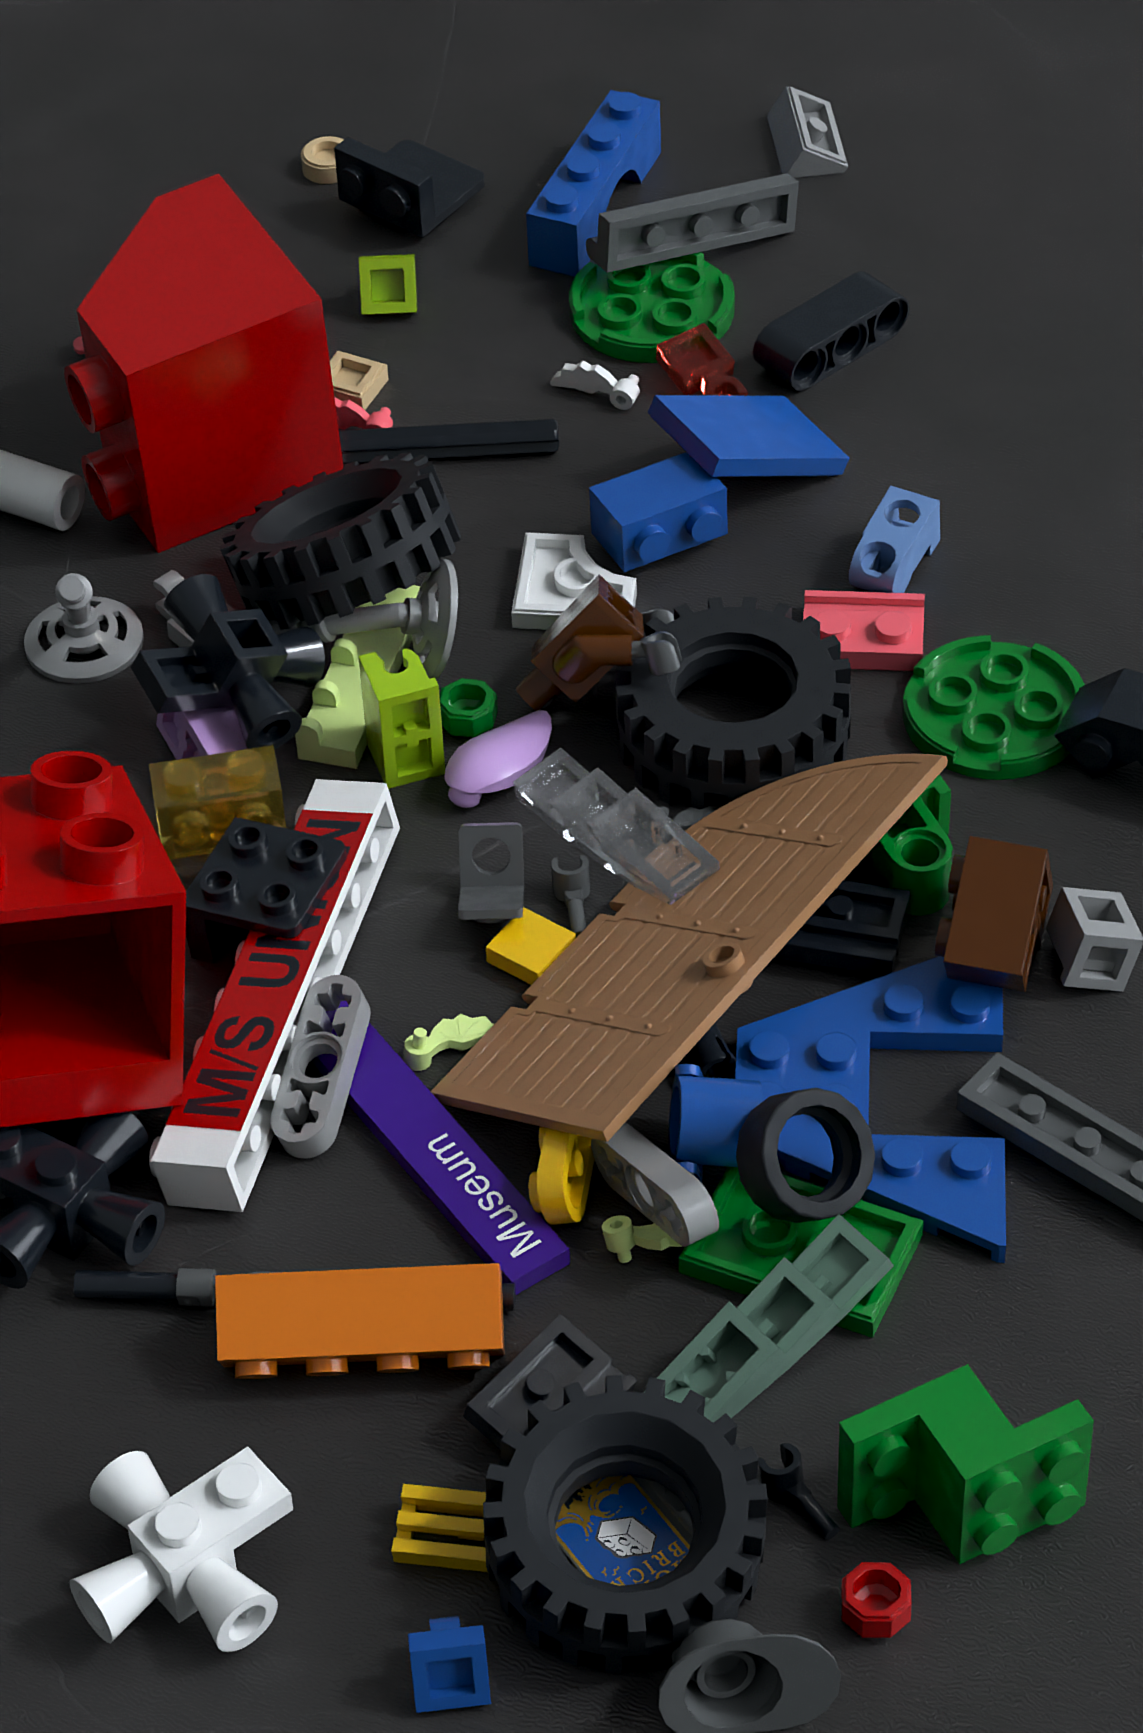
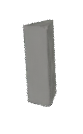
[767,86,848,178]

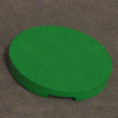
[569,252,735,363]
[903,635,1085,780]

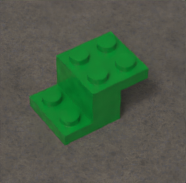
[837,1364,1094,1564]

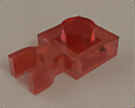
[656,323,748,396]

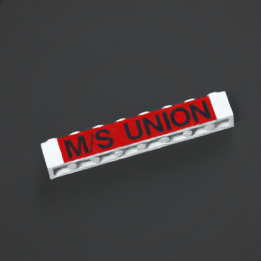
[149,779,400,1212]

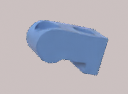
[849,485,940,593]

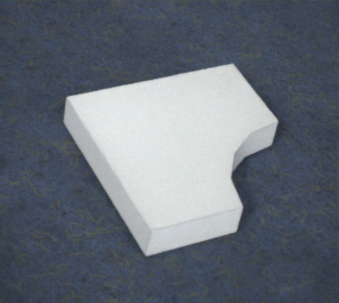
[511,532,637,630]

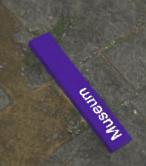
[311,1001,570,1295]

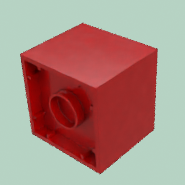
[0,751,186,1128]

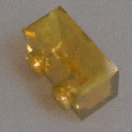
[149,745,286,860]

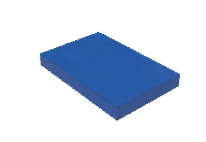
[648,395,850,477]

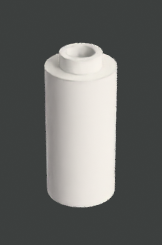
[0,450,85,531]

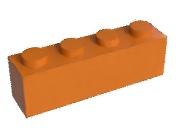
[215,1263,505,1379]

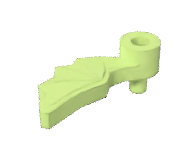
[403,1014,494,1071]
[602,1207,717,1263]

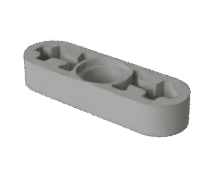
[270,975,371,1159]
[591,1122,719,1247]

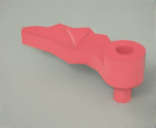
[334,397,393,430]

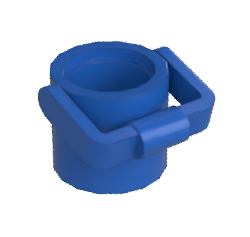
[668,1064,763,1183]

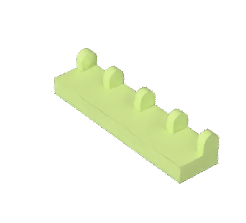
[295,585,420,769]

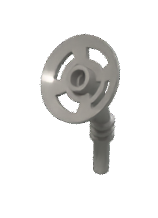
[272,559,458,679]
[24,573,144,684]

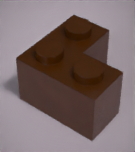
[935,836,1053,992]

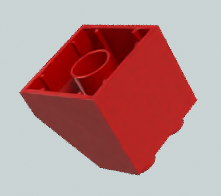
[64,173,344,553]

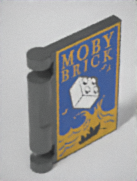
[555,1475,693,1586]

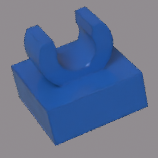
[408,1616,491,1713]

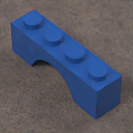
[526,90,661,277]

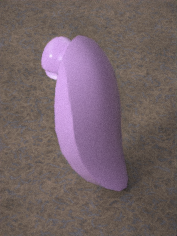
[444,710,552,808]

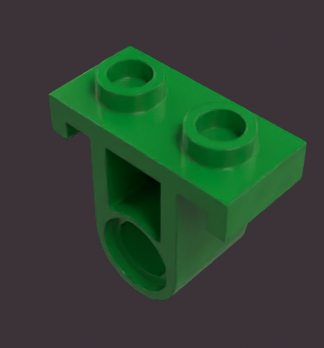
[862,774,953,915]

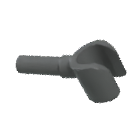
[551,855,591,937]

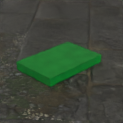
[679,1167,924,1338]

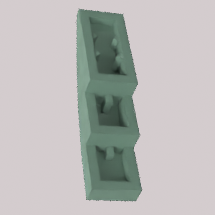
[644,1214,894,1423]

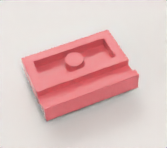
[803,590,925,671]

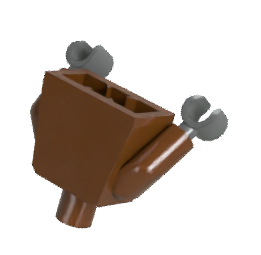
[515,574,682,711]

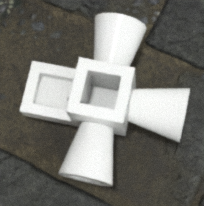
[70,1446,293,1652]

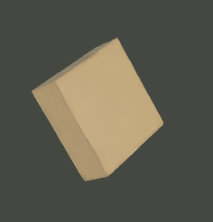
[330,351,389,410]

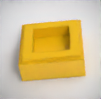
[486,907,576,985]

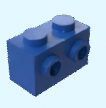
[589,452,728,572]

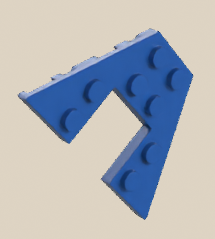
[735,956,1006,1263]

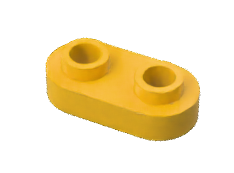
[528,1127,595,1225]

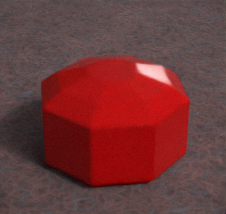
[841,1562,912,1638]

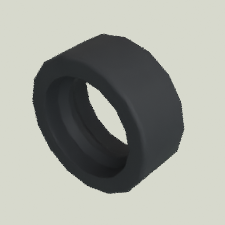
[736,1088,875,1223]

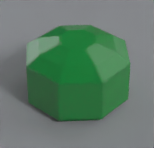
[440,678,498,738]

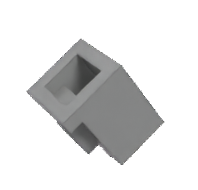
[1046,887,1143,992]

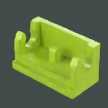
[358,649,445,789]

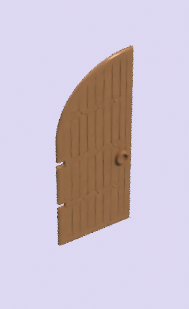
[430,754,948,1142]

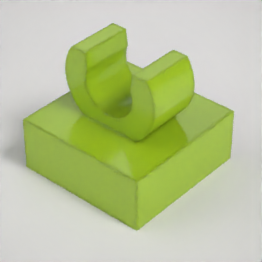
[359,254,417,315]

